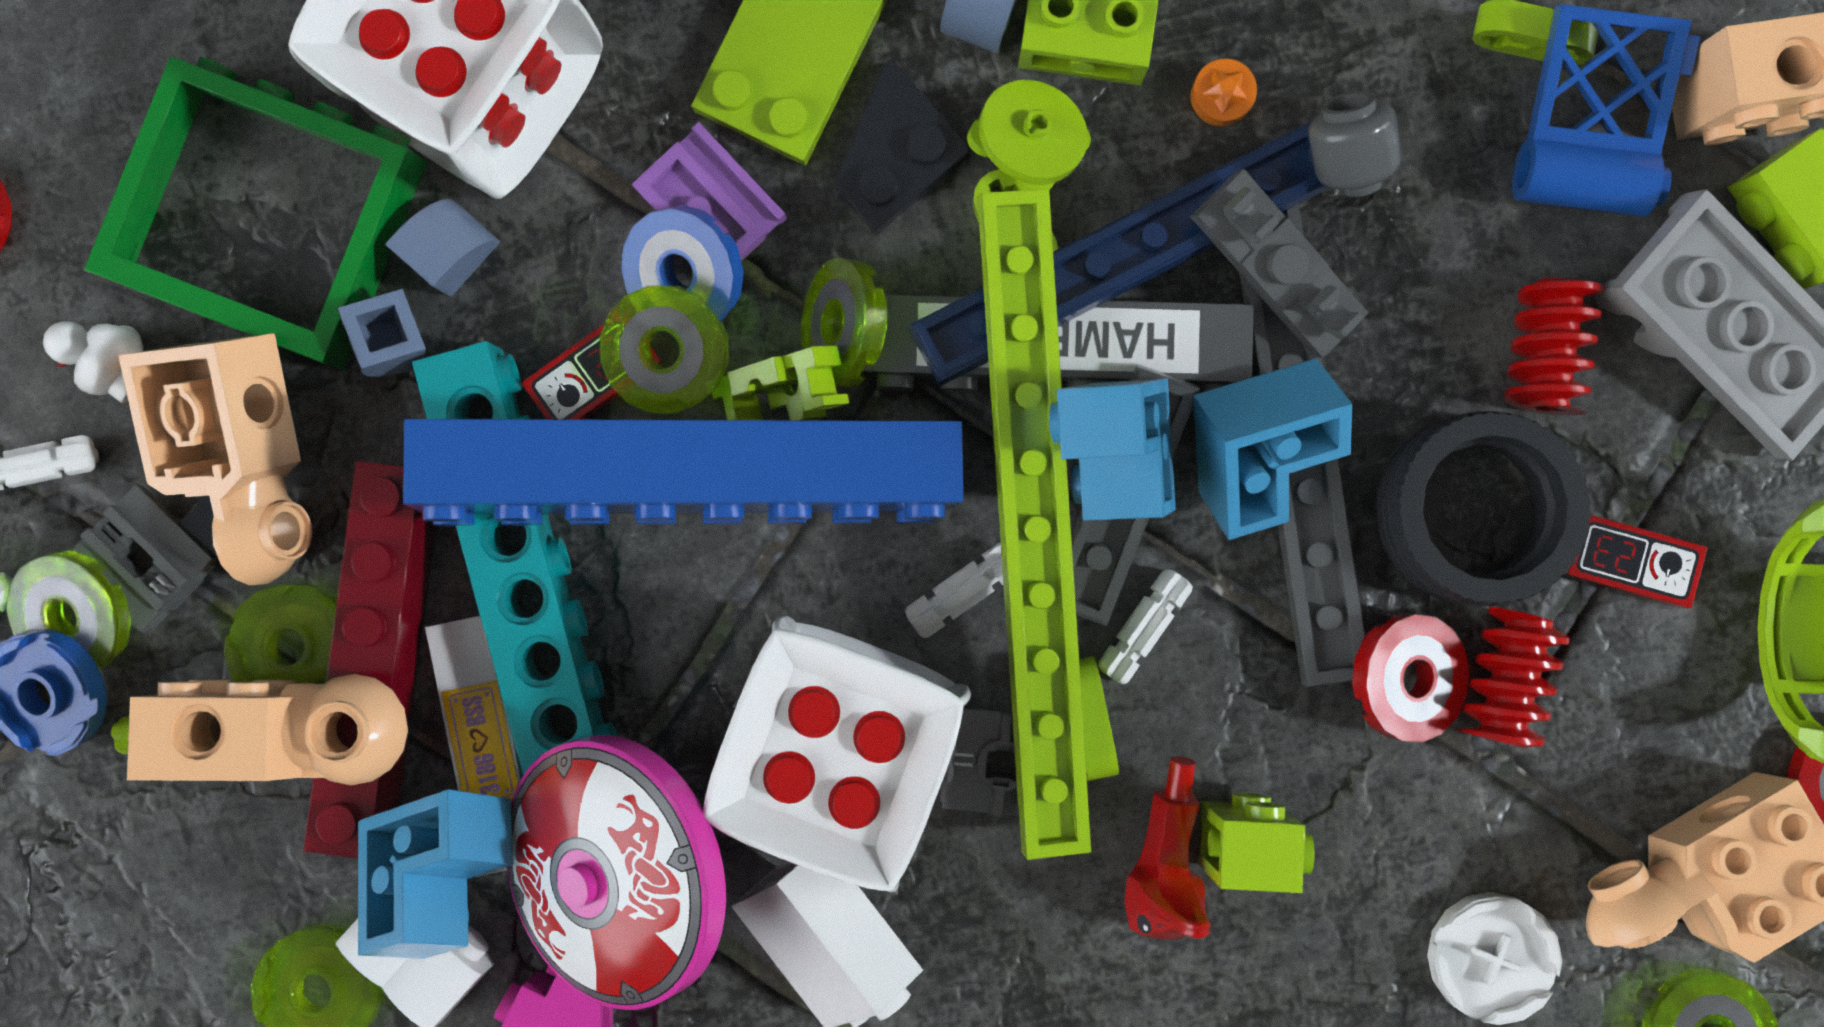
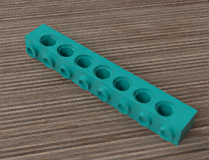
[412,341,618,775]

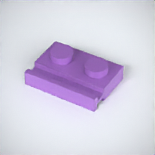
[632,122,787,262]

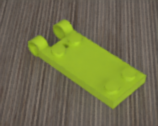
[691,0,887,166]

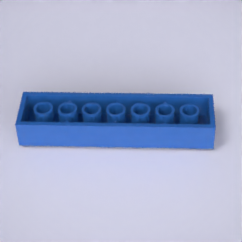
[403,419,963,526]

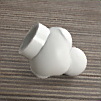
[43,321,144,404]

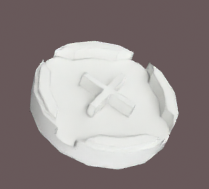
[1427,892,1562,1025]

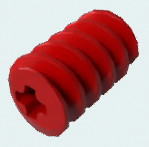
[1504,277,1605,415]
[1458,606,1570,748]

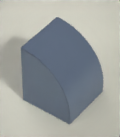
[940,0,1019,55]
[385,199,501,297]
[338,289,426,377]

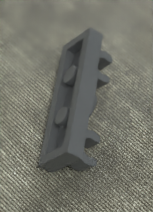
[1190,169,1369,358]

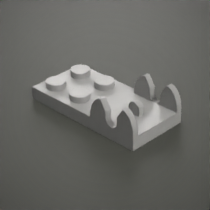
[1594,189,1824,460]

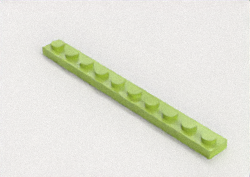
[977,189,1091,860]

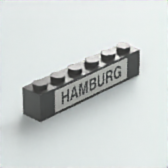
[863,294,1254,394]

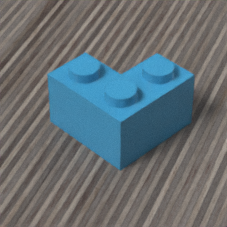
[1193,358,1352,540]
[1049,378,1176,520]
[358,789,513,959]

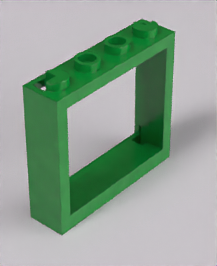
[84,56,427,370]

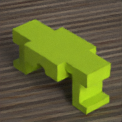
[710,346,849,421]

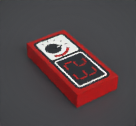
[521,310,664,420]
[1564,515,1708,609]

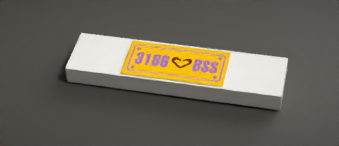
[425,616,523,877]

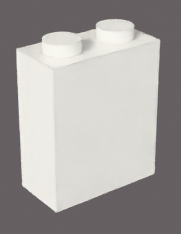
[731,861,923,1027]

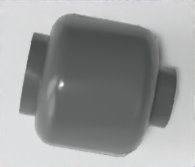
[1308,91,1403,197]

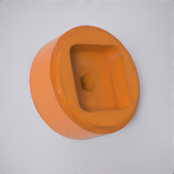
[1190,59,1257,127]

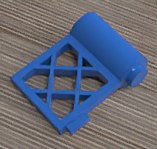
[1512,4,1701,217]

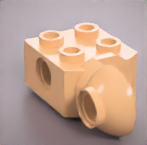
[1672,12,1824,146]
[118,333,312,586]
[127,674,408,786]
[1586,772,1824,963]

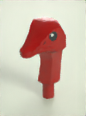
[1124,756,1211,940]

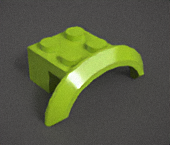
[1757,500,1824,763]

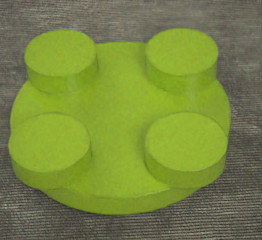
[967,79,1091,191]

